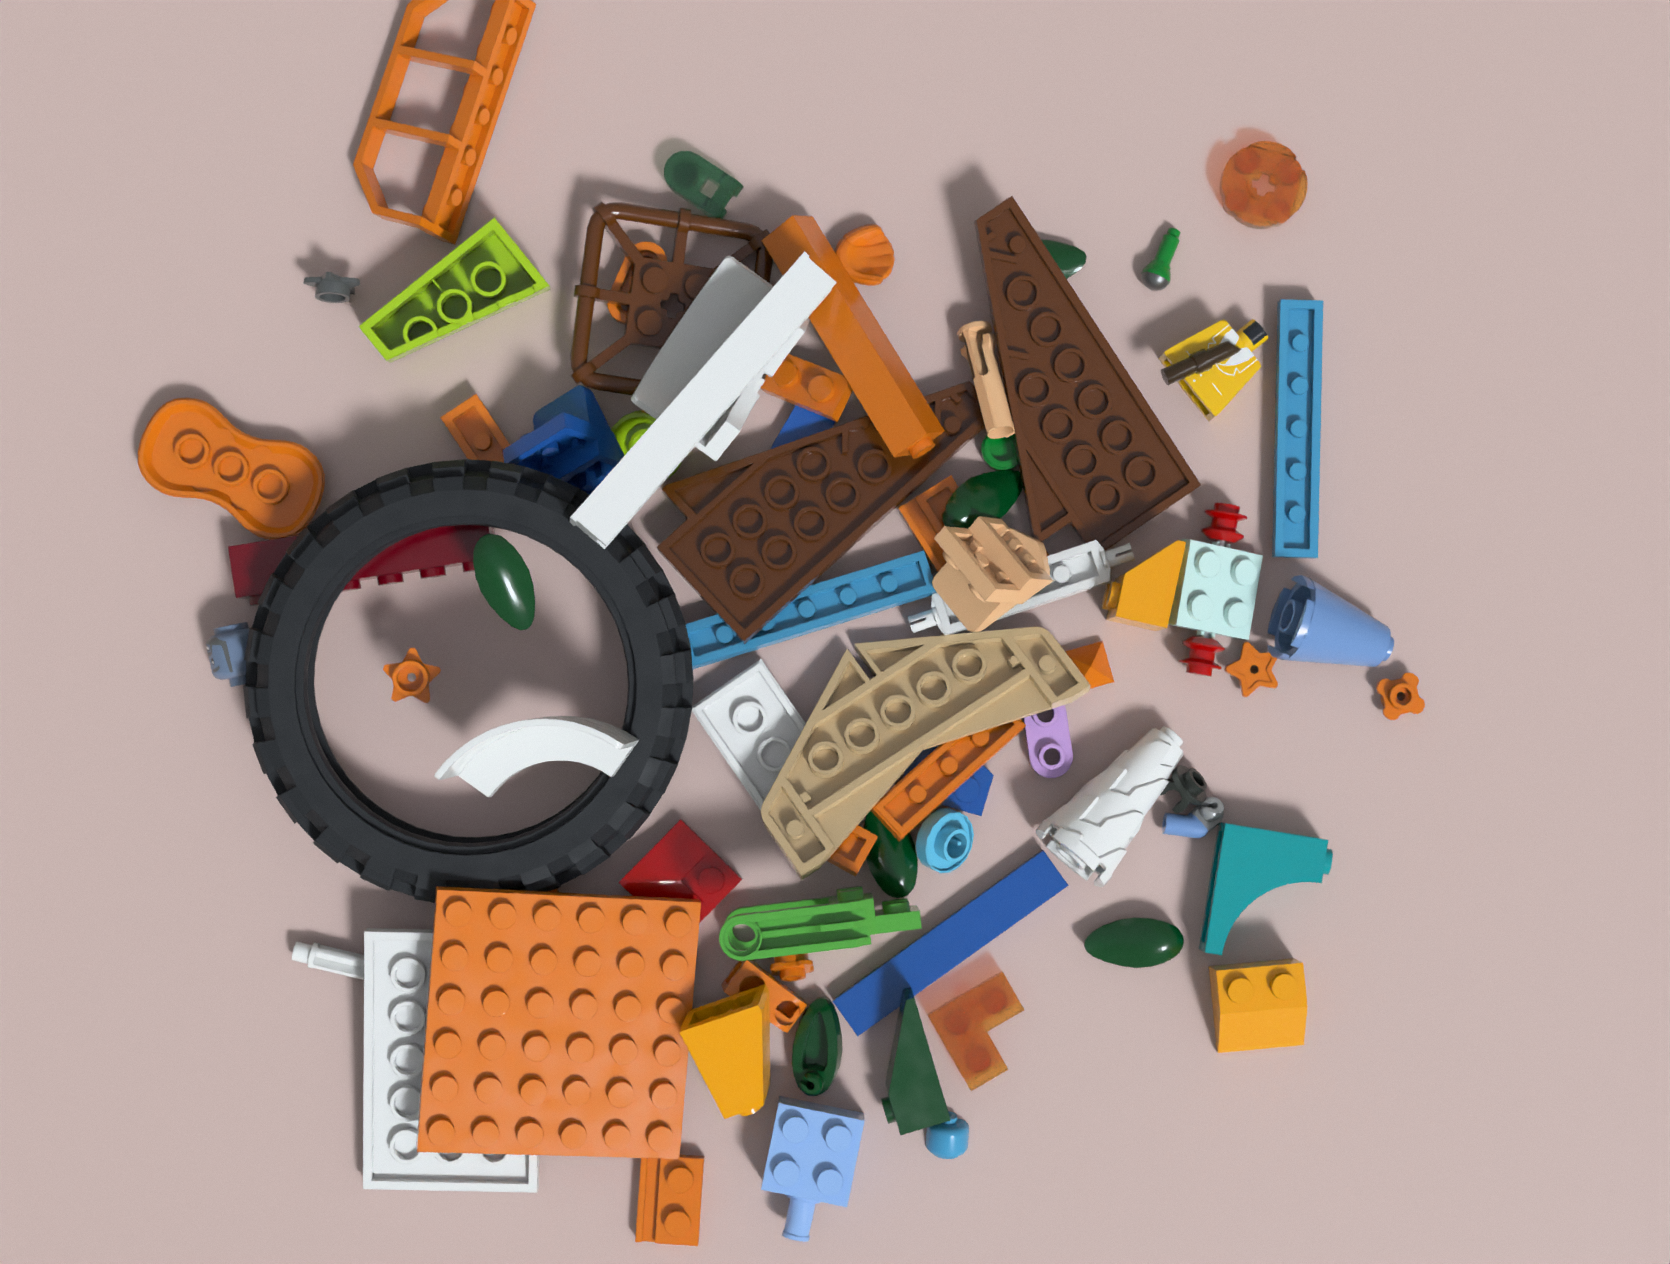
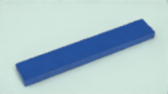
[833,850,1069,1036]

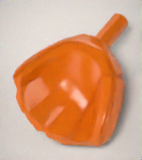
[834,224,895,286]

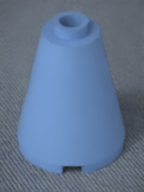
[1267,575,1394,667]

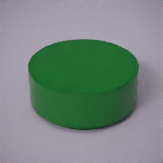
[981,435,1018,471]

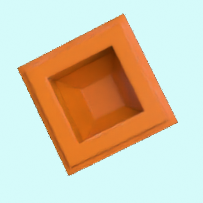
[1065,641,1114,689]

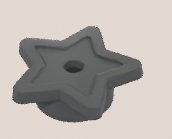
[303,272,360,303]

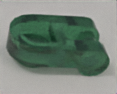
[664,151,744,219]

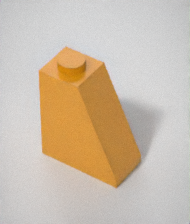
[679,984,771,1119]

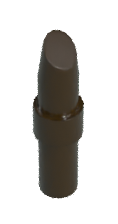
[1161,341,1241,385]

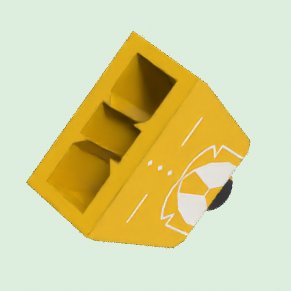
[1158,319,1268,422]

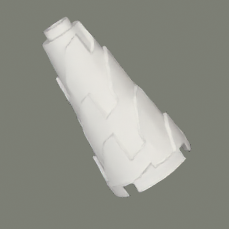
[1036,726,1183,887]

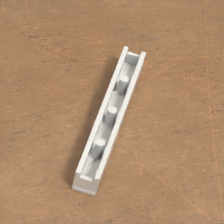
[569,251,837,550]

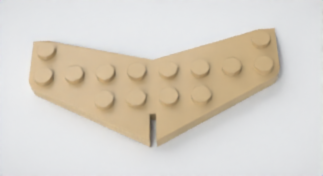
[761,627,1091,880]

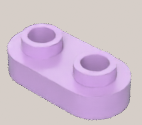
[1023,705,1073,778]

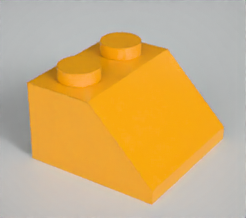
[1101,540,1186,631]
[1208,958,1308,1053]

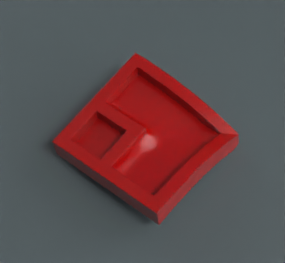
[618,819,743,923]

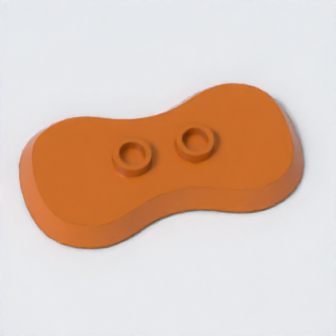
[138,397,325,540]

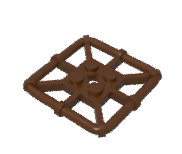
[570,202,773,395]

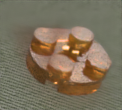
[1219,141,1308,229]

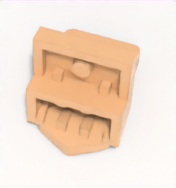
[932,516,1053,632]

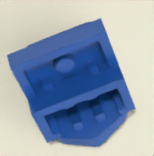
[503,385,625,495]

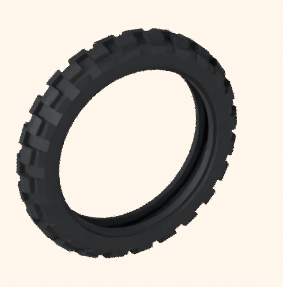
[243,459,694,903]

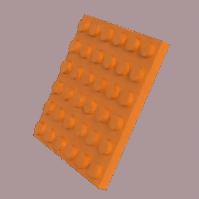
[416,886,701,1159]

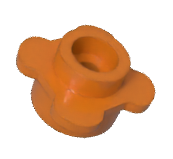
[1376,673,1425,720]
[770,953,814,982]

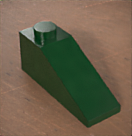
[881,987,951,1136]

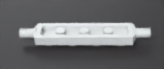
[908,540,1135,636]

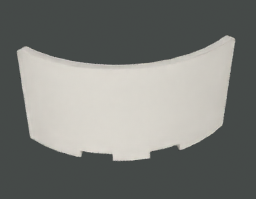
[631,256,810,461]
[434,716,639,798]

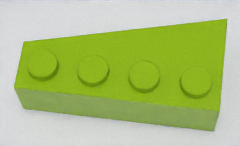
[358,217,551,363]

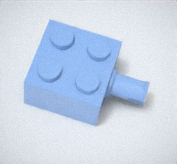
[761,1096,865,1242]

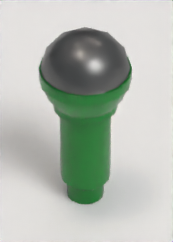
[1141,228,1181,291]

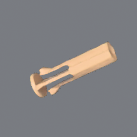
[957,321,1015,439]

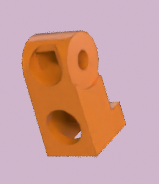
[721,960,808,1033]

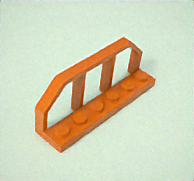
[353,0,536,245]

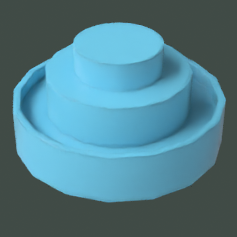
[916,808,974,873]

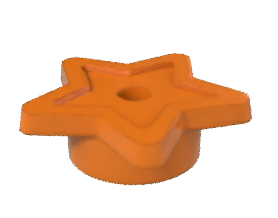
[1224,641,1278,697]
[383,647,441,703]

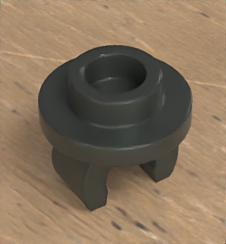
[1160,765,1207,813]

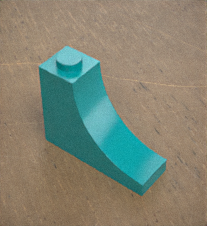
[1199,822,1333,955]

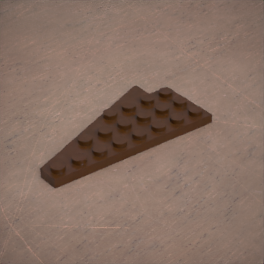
[974,196,1201,550]
[656,381,985,644]

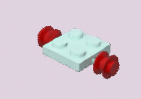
[1168,503,1263,677]

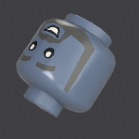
[206,622,249,687]

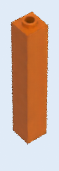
[761,215,945,459]

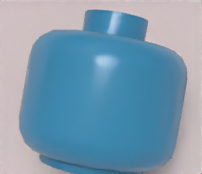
[926,1111,969,1159]

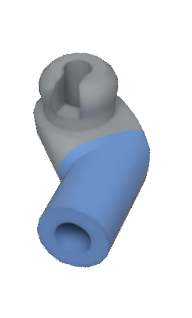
[1162,797,1224,838]

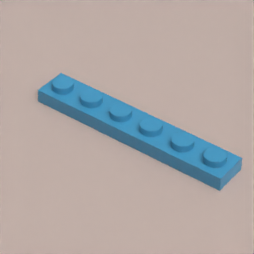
[1272,299,1323,559]
[686,550,937,669]

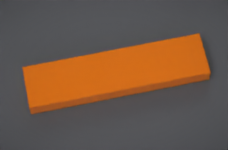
[870,719,1026,841]

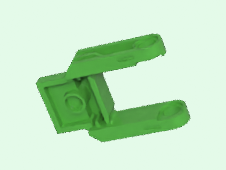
[719,886,922,961]

